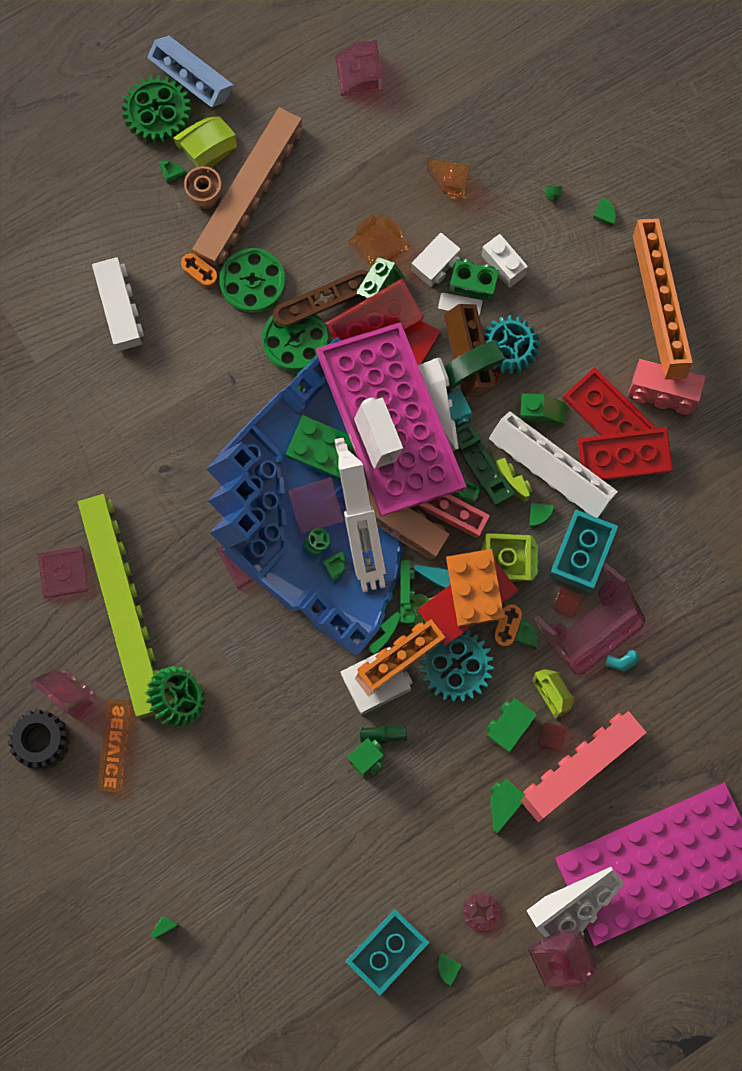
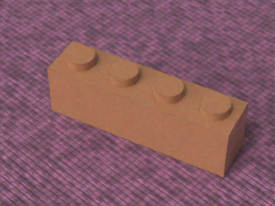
[368,489,449,561]

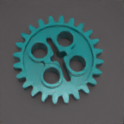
[419,630,494,703]

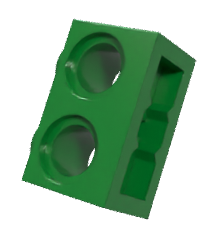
[450,260,499,302]

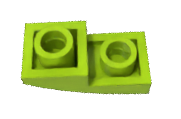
[496,458,532,502]

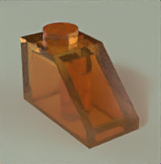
[427,158,470,198]

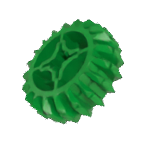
[145,666,206,729]

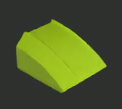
[174,116,237,168]
[481,533,538,582]
[532,669,575,719]

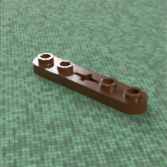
[273,270,368,328]

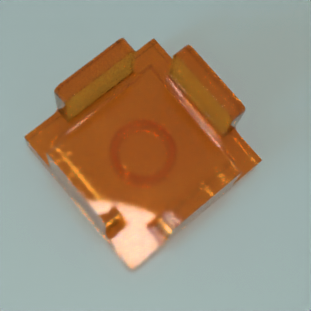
[348,214,410,268]

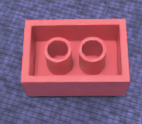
[628,359,706,415]

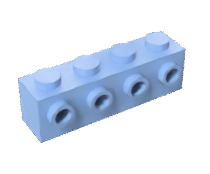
[147,36,233,107]

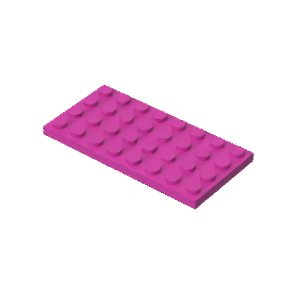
[316,322,467,517]
[554,782,742,946]

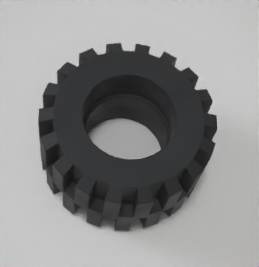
[7,709,70,770]

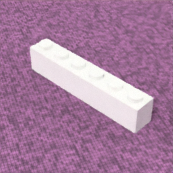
[489,412,618,518]

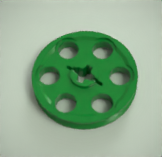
[219,248,286,313]
[262,315,328,372]

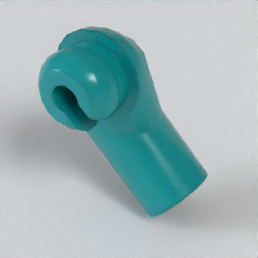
[605,650,639,672]

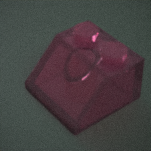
[335,40,383,96]
[528,930,596,987]

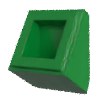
[453,480,482,507]
[151,916,180,939]

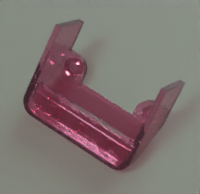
[534,563,645,675]

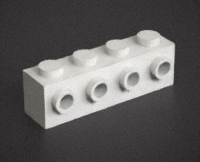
[92,257,144,351]

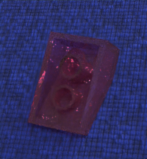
[30,668,95,721]

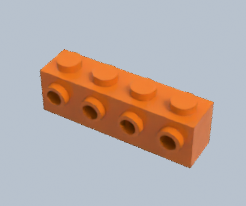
[355,619,445,697]

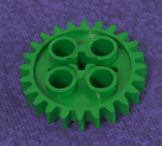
[121,75,192,143]

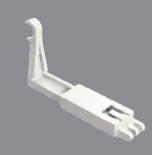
[335,438,386,592]

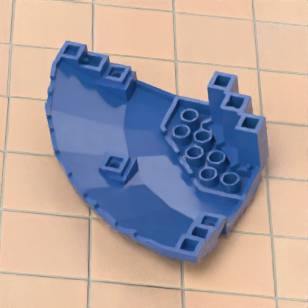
[206,337,404,655]

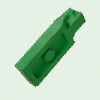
[401,560,416,625]

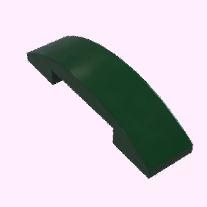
[444,340,506,395]
[456,421,515,506]

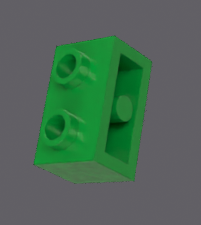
[486,698,537,754]
[347,738,384,779]

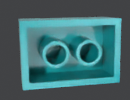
[549,509,618,594]
[345,909,429,996]

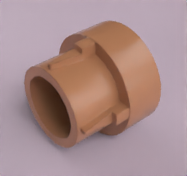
[184,166,223,210]

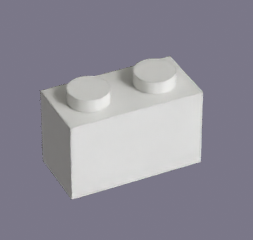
[411,233,461,287]
[482,234,528,288]

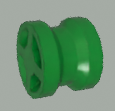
[304,528,330,556]

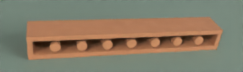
[192,107,304,269]

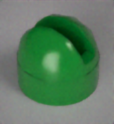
[545,185,562,201]

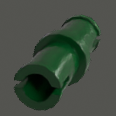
[360,725,407,743]

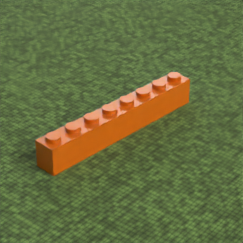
[633,219,693,380]

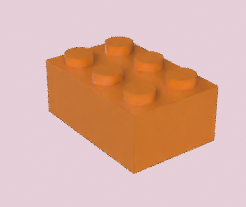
[446,549,504,627]

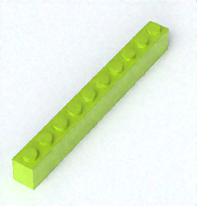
[78,494,158,719]

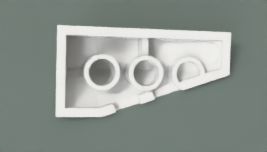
[418,358,459,452]
[527,867,624,955]

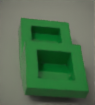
[368,612,401,656]

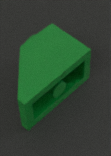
[520,394,565,425]
[490,779,525,835]

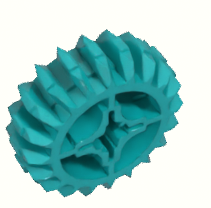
[484,315,540,375]

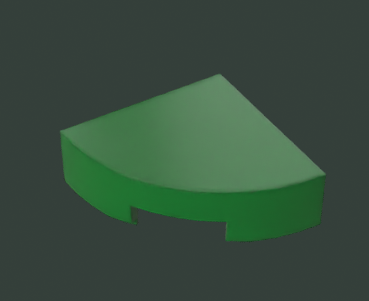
[158,160,187,183]
[593,197,616,226]
[529,503,554,527]
[322,551,346,582]
[515,619,538,648]
[438,954,461,986]

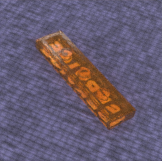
[97,699,131,793]

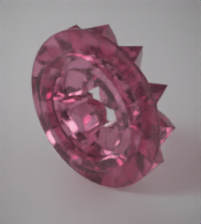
[462,893,500,931]

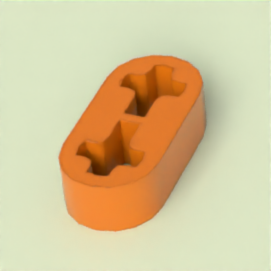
[181,253,218,288]
[494,604,522,648]

